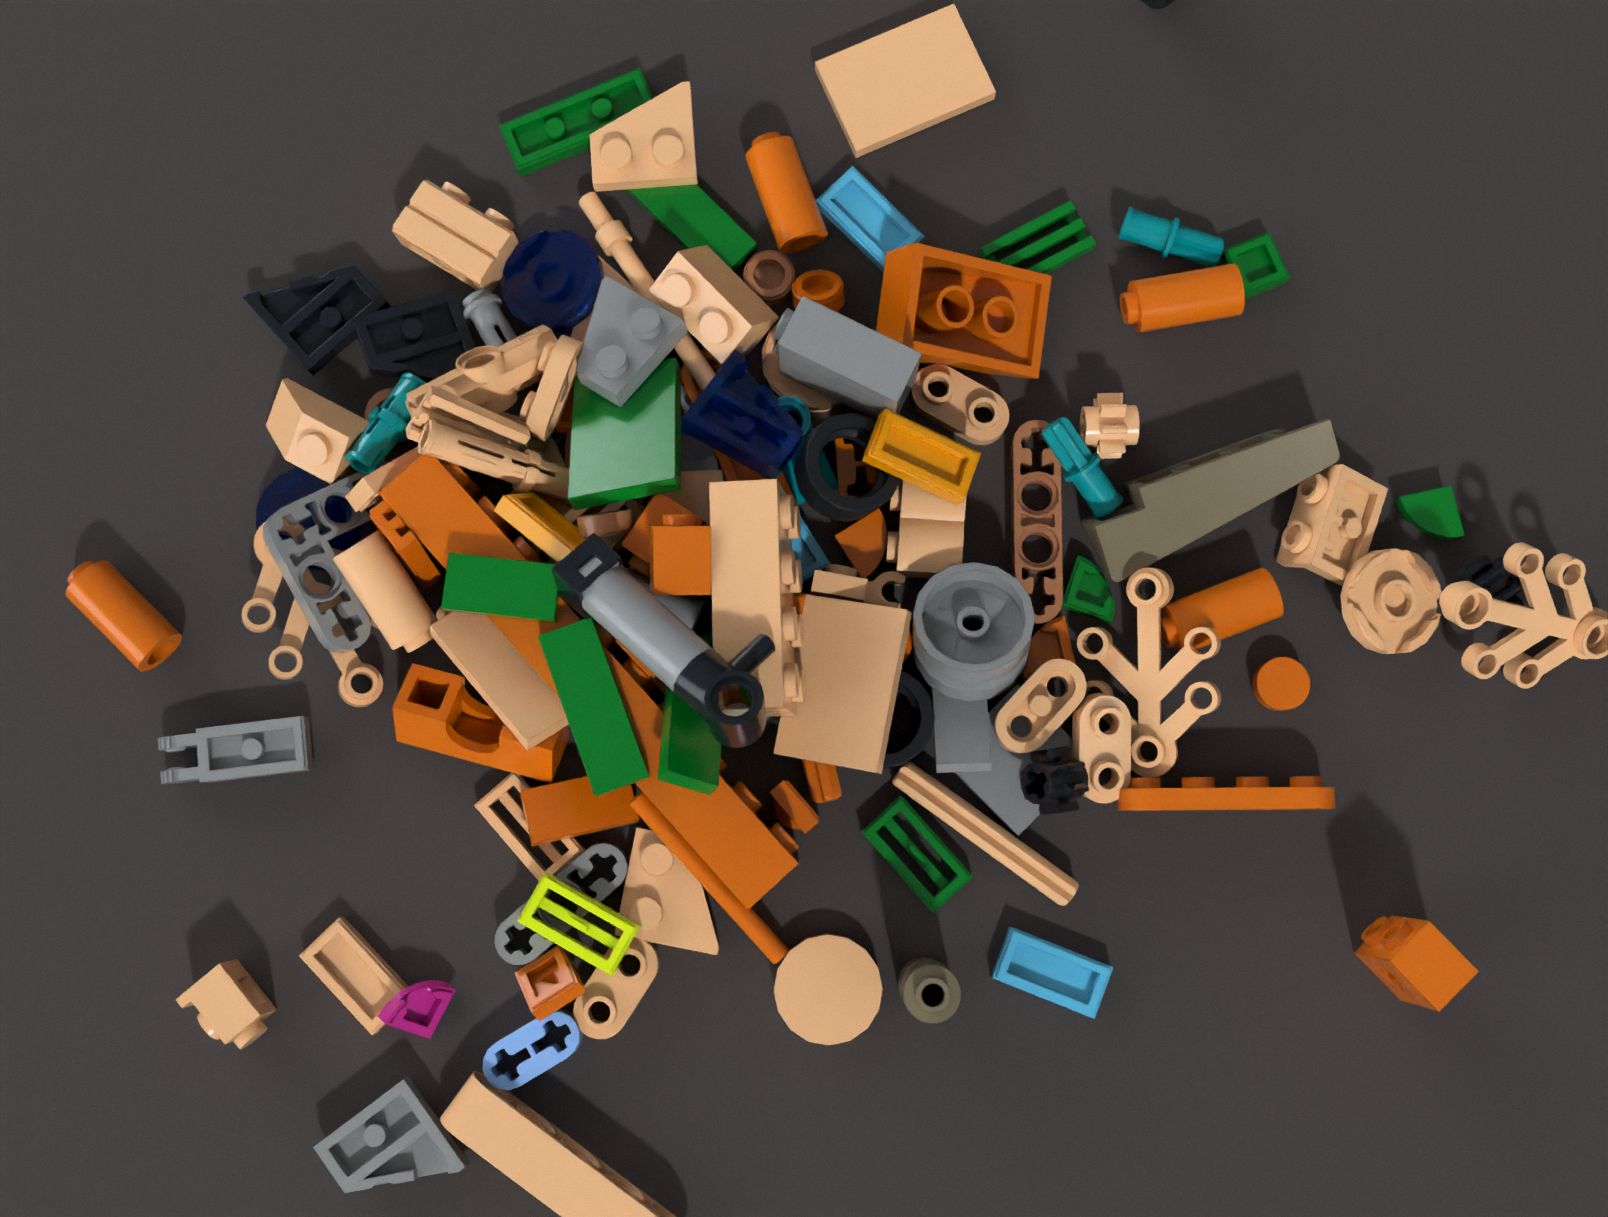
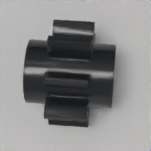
[1456,555,1524,623]
[1021,747,1089,816]

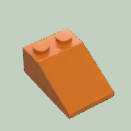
[876,243,1052,379]

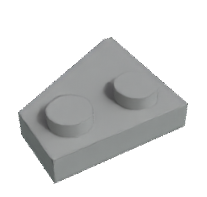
[576,275,688,408]
[313,1076,470,1193]

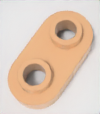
[519,335,583,442]
[910,364,1009,445]
[993,659,1087,754]
[1072,693,1131,803]
[573,937,660,1039]

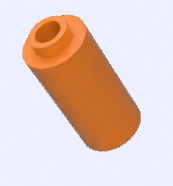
[745,132,828,254]
[1120,263,1245,333]
[65,560,182,672]
[1161,567,1284,652]

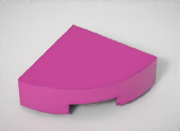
[378,980,456,1039]

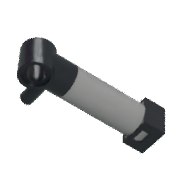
[551,533,775,748]

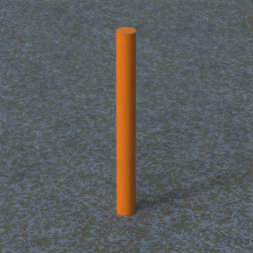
[629,791,789,964]

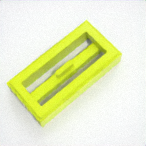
[517,872,642,976]

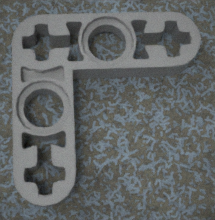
[263,461,393,653]

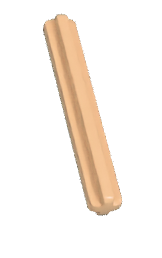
[892,761,1079,906]

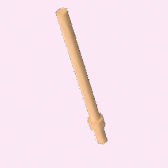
[579,192,759,451]

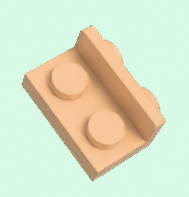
[1276,464,1388,587]

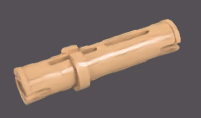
[418,419,571,505]

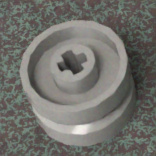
[912,562,1035,701]

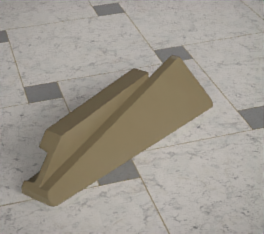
[1080,419,1340,582]

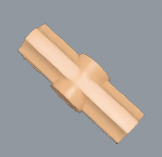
[405,324,558,425]

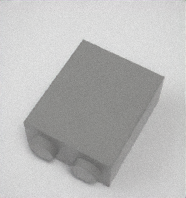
[773,296,922,420]

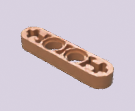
[1010,419,1063,626]

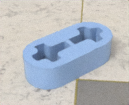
[482,1009,583,1090]

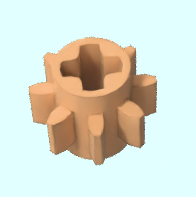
[1080,393,1140,459]

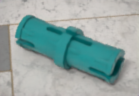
[345,373,426,475]

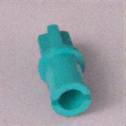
[1118,206,1224,267]
[1042,417,1123,518]

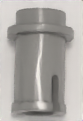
[462,288,518,347]

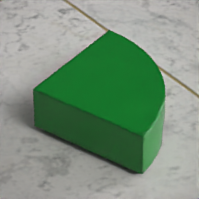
[1394,485,1465,540]
[1062,555,1114,624]

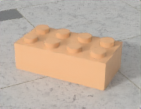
[709,479,806,717]

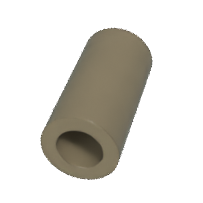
[898,956,961,1024]

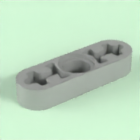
[495,843,629,965]

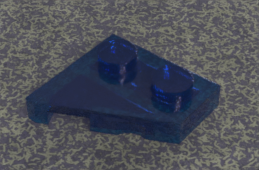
[681,350,804,479]

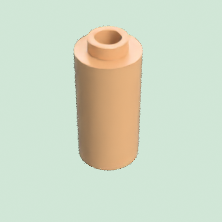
[332,530,438,653]

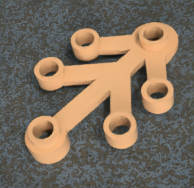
[242,519,383,707]
[1439,542,1608,689]
[1077,568,1221,777]

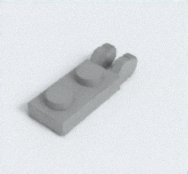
[158,716,314,784]

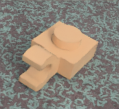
[810,564,906,608]

